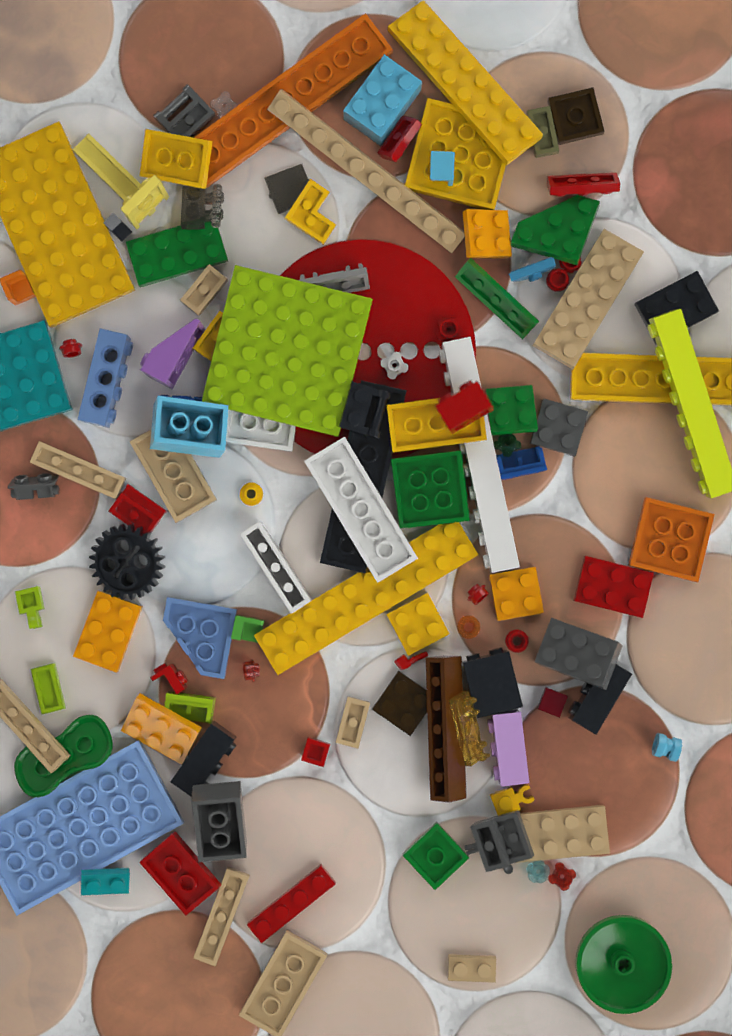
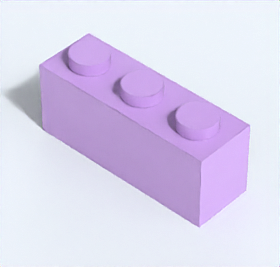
[487,710,529,786]

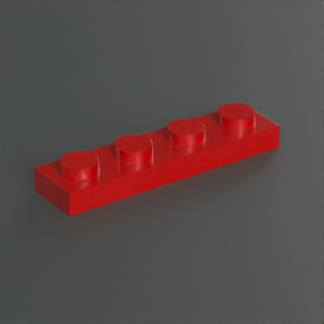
[247,864,336,943]

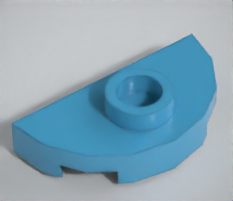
[509,257,556,282]

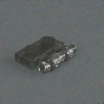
[181,184,224,230]

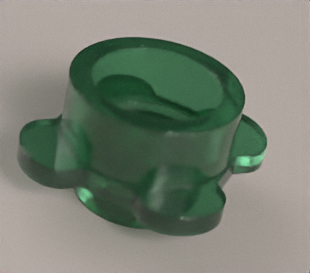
[493,434,521,457]

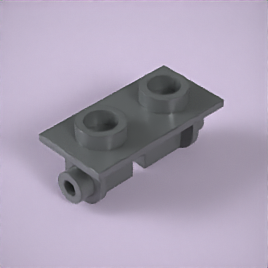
[7,473,60,500]

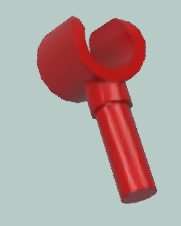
[394,651,428,670]

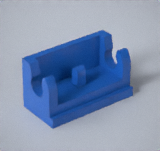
[496,446,547,480]

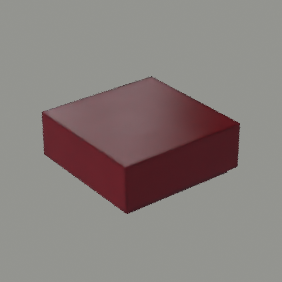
[537,687,568,718]

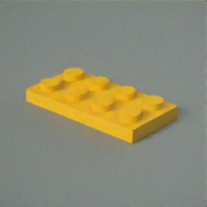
[387,398,487,453]

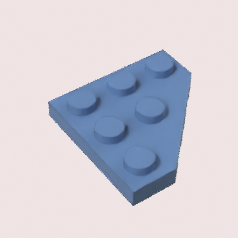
[163,597,237,679]

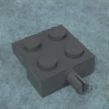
[465,810,535,872]

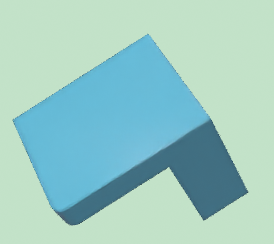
[430,151,455,186]

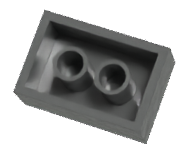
[535,618,622,690]
[191,781,247,862]

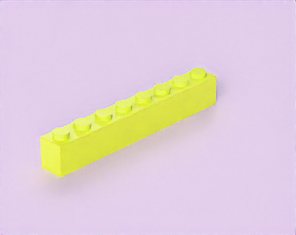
[648,309,732,499]

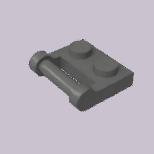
[153,84,215,137]

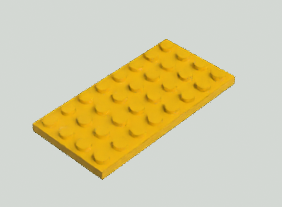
[0,121,136,328]

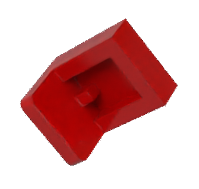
[150,663,188,694]

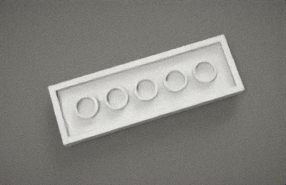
[304,437,418,583]

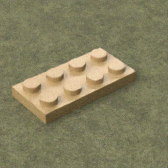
[130,430,217,523]
[516,805,610,863]
[239,930,327,1036]

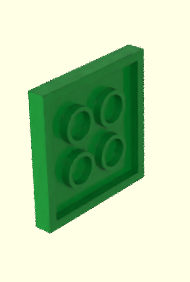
[391,450,470,529]

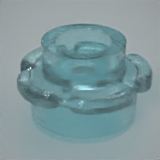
[526,860,550,883]

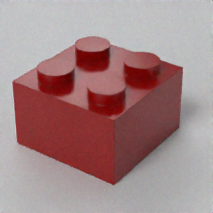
[435,380,494,434]

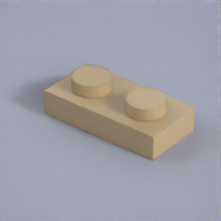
[180,264,228,316]
[336,696,370,749]
[448,954,496,983]

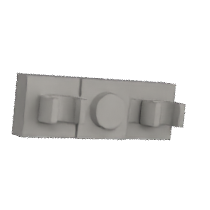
[299,263,370,293]

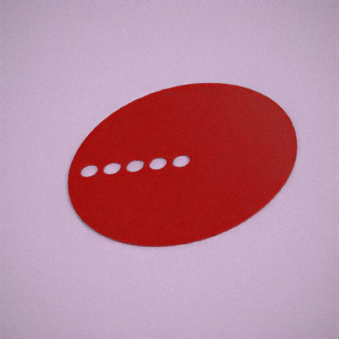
[280,239,476,459]

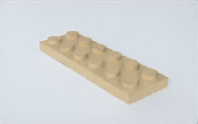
[533,229,644,370]

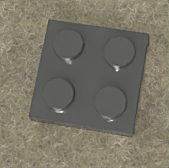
[530,399,588,457]

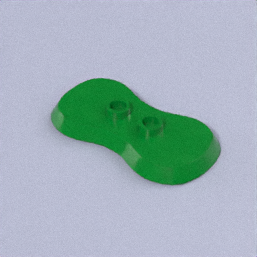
[14,715,113,797]

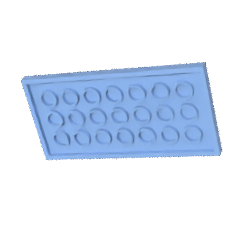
[0,740,184,916]

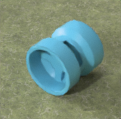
[652,733,682,762]

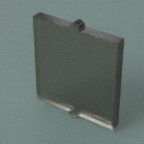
[264,164,310,214]

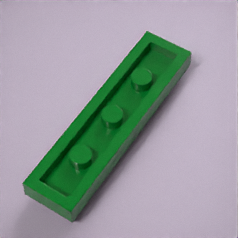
[455,258,539,340]

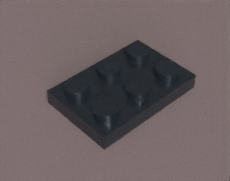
[634,270,719,344]

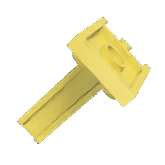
[72,133,169,229]

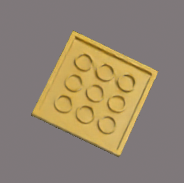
[405,98,506,210]

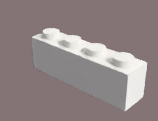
[240,521,312,614]

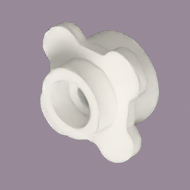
[381,352,408,379]

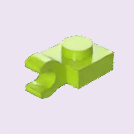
[15,586,45,629]

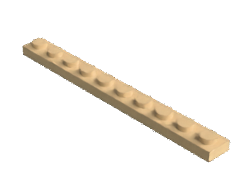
[267,89,465,253]

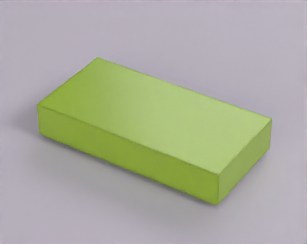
[31,663,66,715]

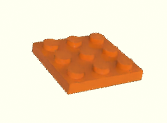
[628,497,715,582]

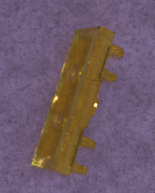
[449,691,490,767]

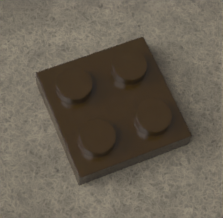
[547,87,605,145]
[372,670,427,736]

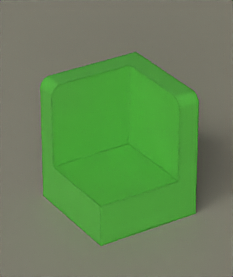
[231,615,264,643]

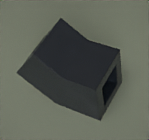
[103,213,132,242]

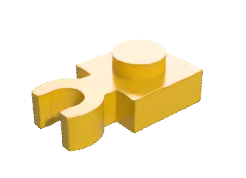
[490,784,535,815]

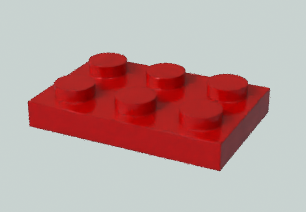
[573,556,654,618]
[139,831,222,916]

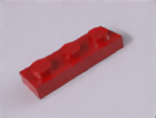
[547,172,621,197]

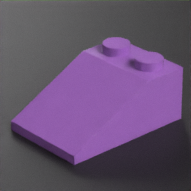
[140,318,205,390]

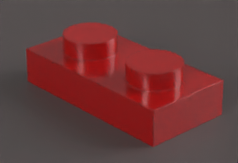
[377,115,422,163]

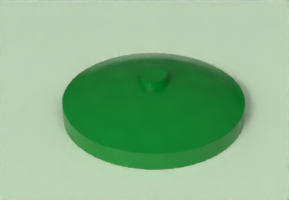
[575,915,672,1014]

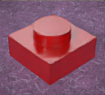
[301,737,330,767]

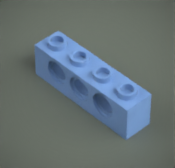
[78,328,133,428]

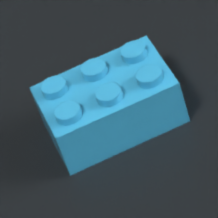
[343,54,422,146]
[150,396,229,458]

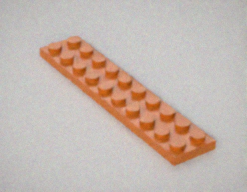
[194,13,393,188]

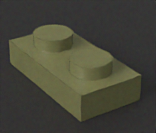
[526,106,559,158]

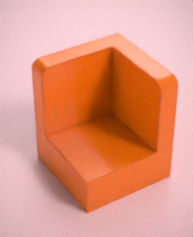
[0,270,36,306]

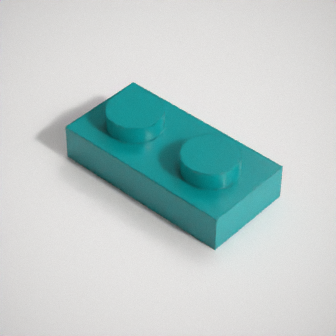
[81,868,130,896]

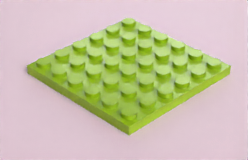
[201,265,373,437]

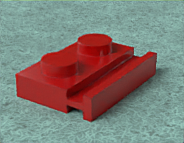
[108,484,167,534]

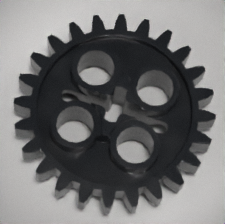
[89,524,166,600]

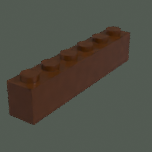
[425,655,467,803]

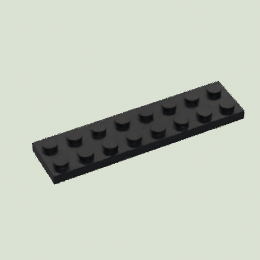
[320,380,407,573]

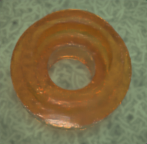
[457,615,480,639]

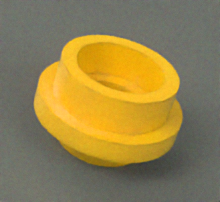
[240,482,263,506]

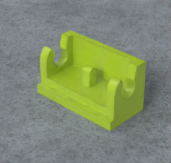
[165,691,216,724]

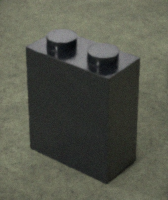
[462,647,523,718]

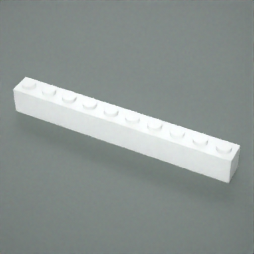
[439,337,520,573]

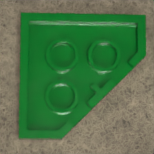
[511,195,600,265]

